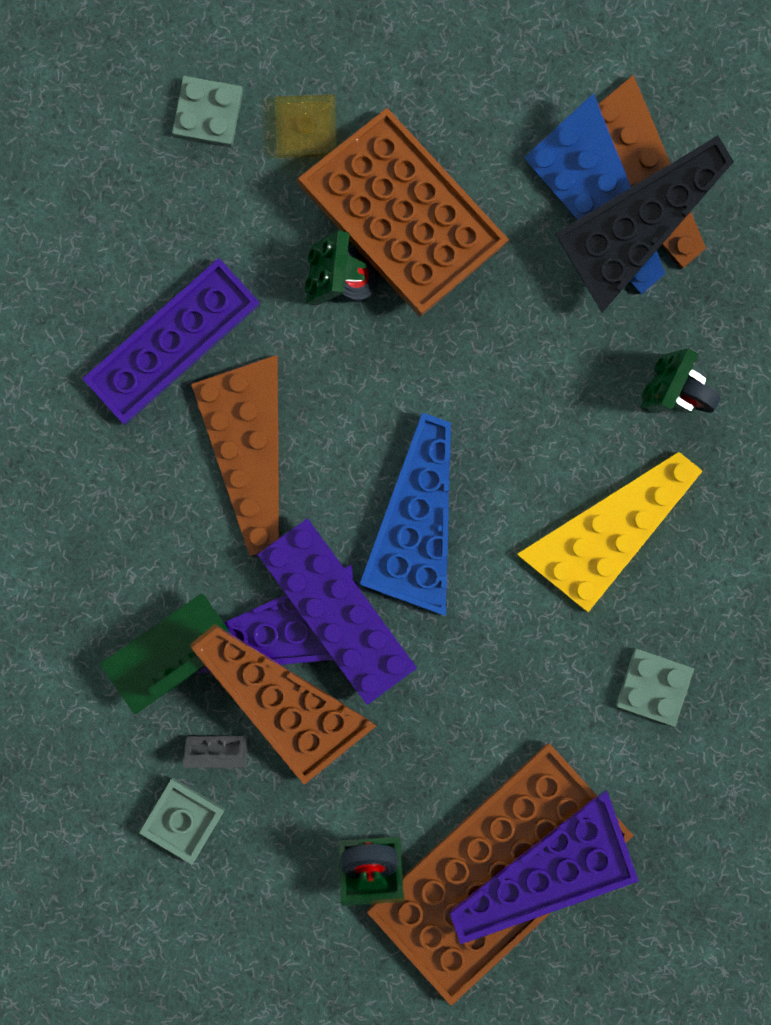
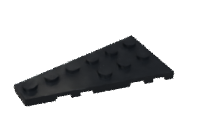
[555,135,734,314]

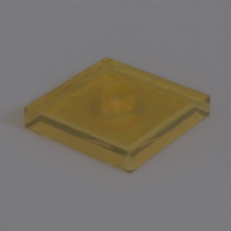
[275,94,337,158]

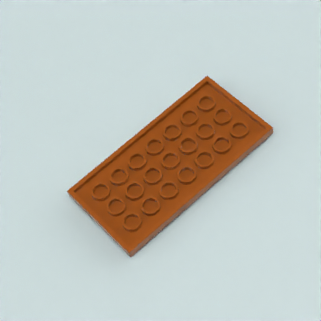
[367,742,634,1006]

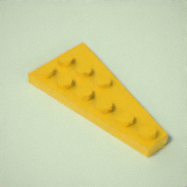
[516,452,702,612]

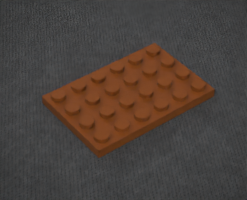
[297,108,509,317]

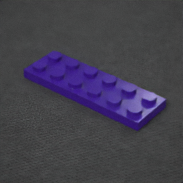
[83,258,260,425]
[258,518,417,705]

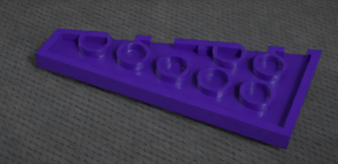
[195,565,353,674]
[450,790,639,944]

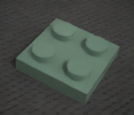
[172,76,243,147]
[616,648,694,727]
[139,778,225,865]

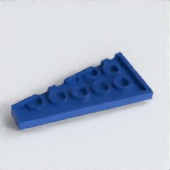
[524,94,666,294]
[359,412,451,616]

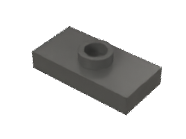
[183,736,248,768]

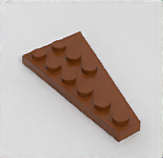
[598,75,706,270]
[191,355,279,556]
[190,625,376,785]

